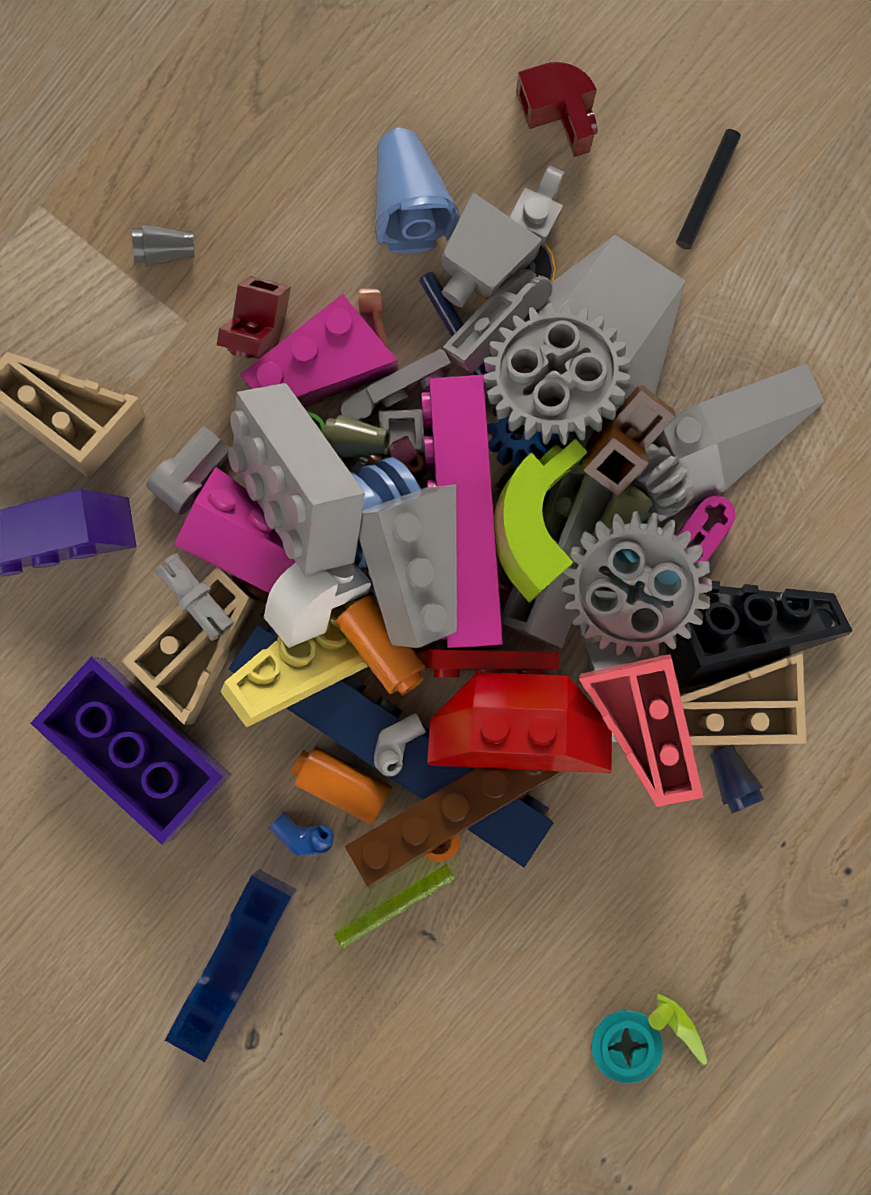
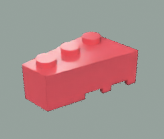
[579,654,704,807]

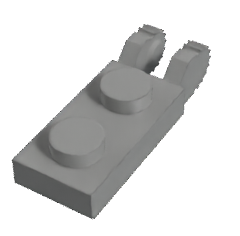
[442,268,553,373]
[340,349,451,423]

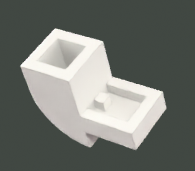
[264,563,371,648]

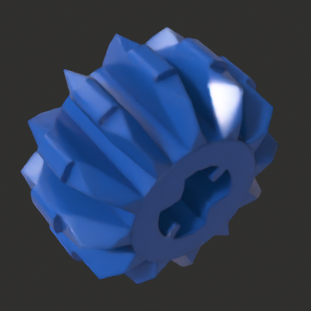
[487,401,560,471]

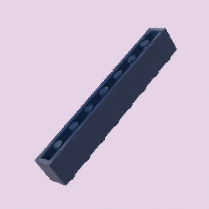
[228,625,554,868]

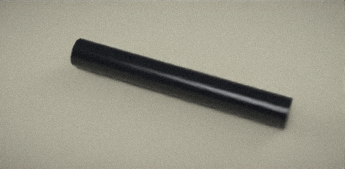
[676,129,741,249]

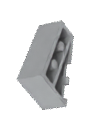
[359,484,457,648]

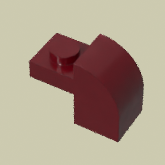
[516,62,598,157]
[217,276,291,359]

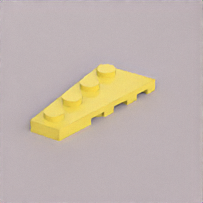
[220,600,368,728]

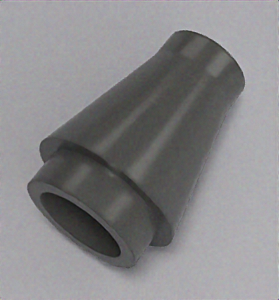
[132,224,194,267]

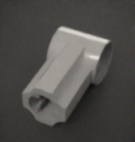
[146,426,229,515]

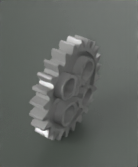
[483,303,631,445]
[562,511,712,658]

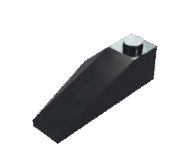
[665,581,853,688]

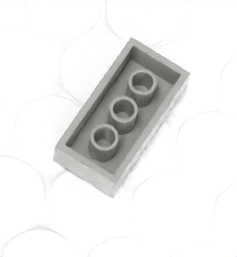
[228,383,365,575]

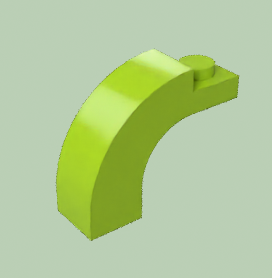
[494,439,587,602]

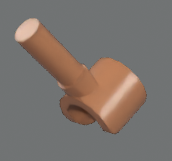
[359,288,390,347]

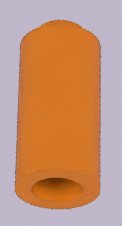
[336,596,425,696]
[291,746,393,826]

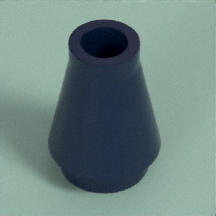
[709,745,765,814]

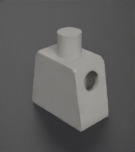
[442,192,541,307]

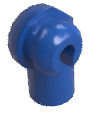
[268,812,334,856]

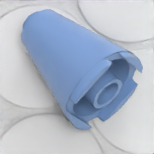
[375,128,460,254]

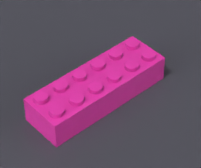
[421,375,503,650]

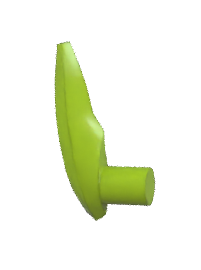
[648,993,708,1065]

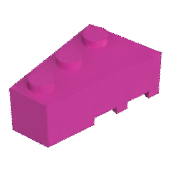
[240,294,398,408]
[173,467,296,593]

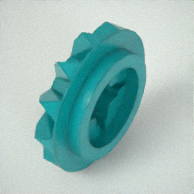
[591,1008,663,1083]

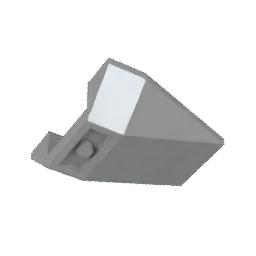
[501,235,686,419]

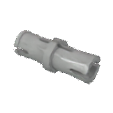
[154,554,234,641]

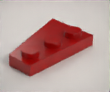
[415,650,559,678]

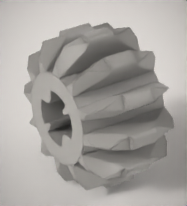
[630,444,694,521]

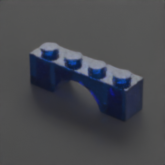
[164,869,297,1062]

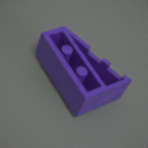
[0,489,137,577]

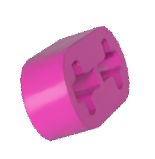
[675,496,735,562]

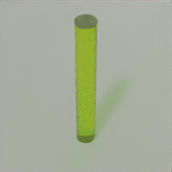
[334,864,455,949]

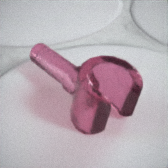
[389,436,418,470]

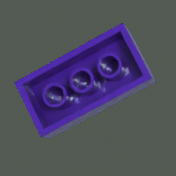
[30,656,232,845]

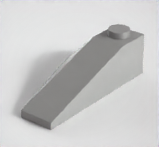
[654,364,824,509]

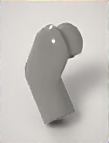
[374,713,426,776]

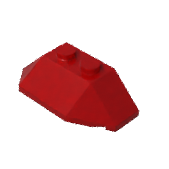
[427,672,612,773]

